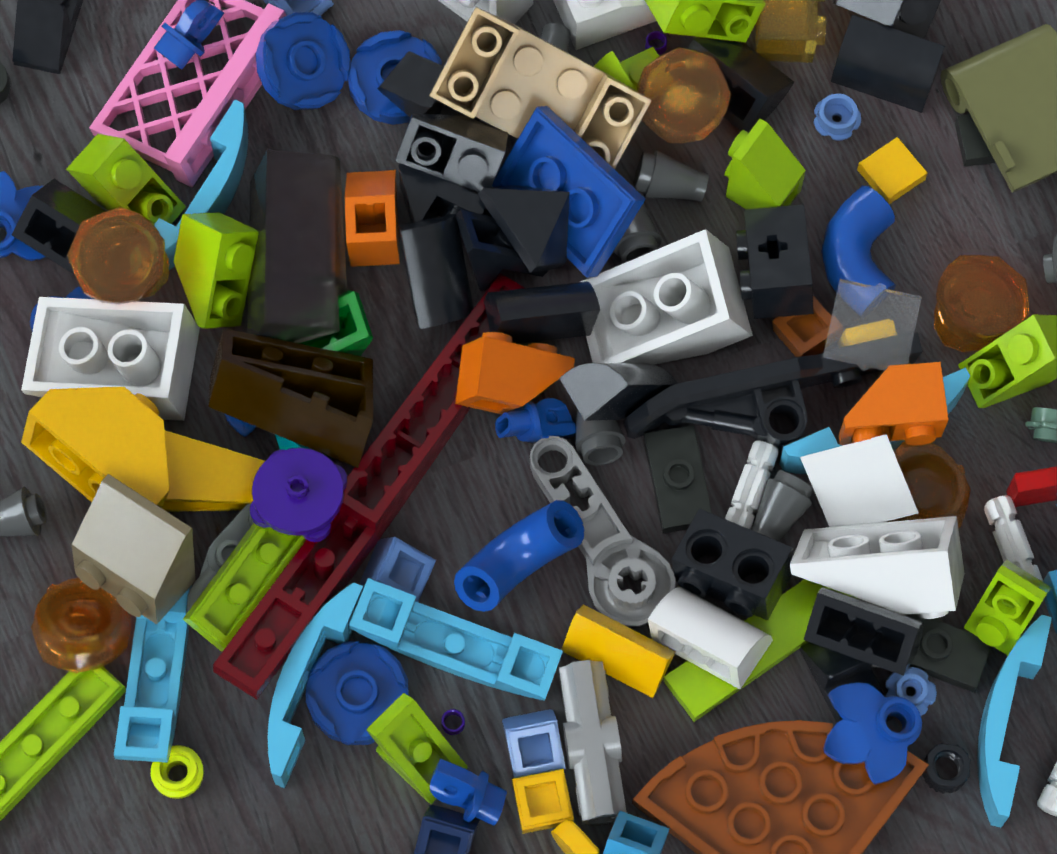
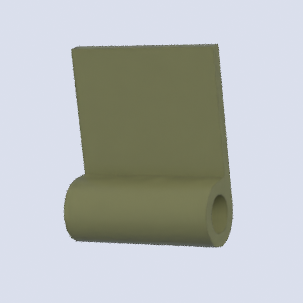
[940,24,1057,193]

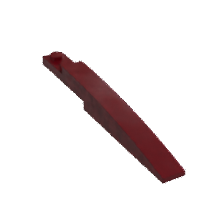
[213,273,524,700]

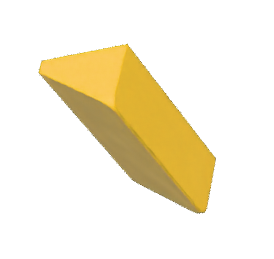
[561,604,676,698]

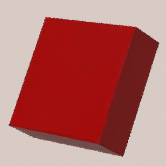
[1006,466,1057,507]

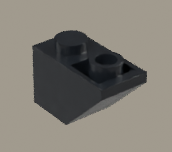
[395,114,508,192]

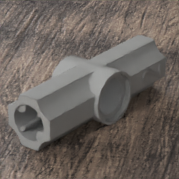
[559,660,627,825]

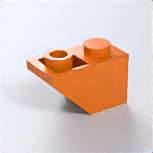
[345,170,400,267]
[455,332,575,414]
[839,362,949,446]

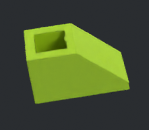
[645,0,766,43]
[724,118,806,209]
[66,134,186,238]
[173,212,259,329]
[958,314,1057,408]
[964,560,1052,656]

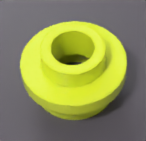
[151,745,204,799]

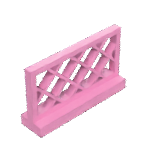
[89,0,286,187]

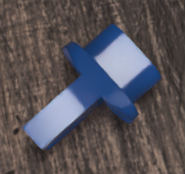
[154,0,224,70]
[495,398,576,443]
[430,759,507,826]

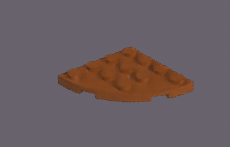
[632,720,929,854]

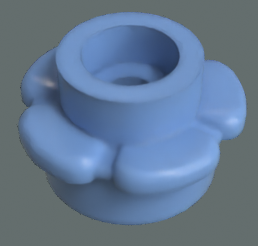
[813,93,861,141]
[885,667,937,716]

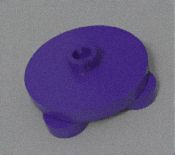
[250,448,347,542]

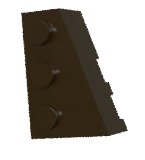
[208,328,373,468]

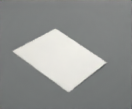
[800,434,919,527]

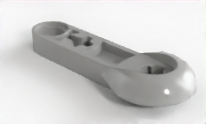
[530,436,676,627]

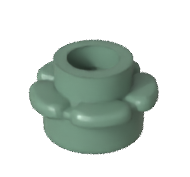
[1025,407,1057,443]

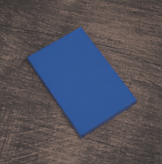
[492,106,646,278]

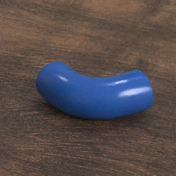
[821,185,896,320]
[454,500,584,612]

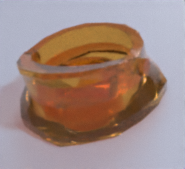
[637,47,731,144]
[67,207,169,304]
[934,255,1029,352]
[886,441,971,529]
[31,578,131,673]

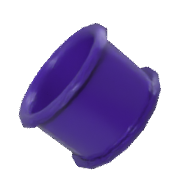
[645,31,667,56]
[441,709,465,735]

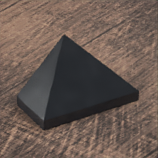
[477,185,570,273]

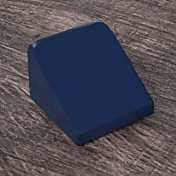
[414,805,480,854]

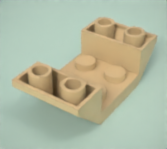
[429,7,652,169]

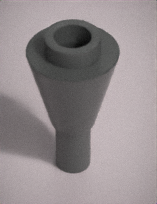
[0,487,47,537]

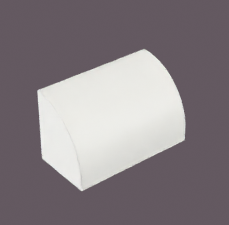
[648,587,773,689]

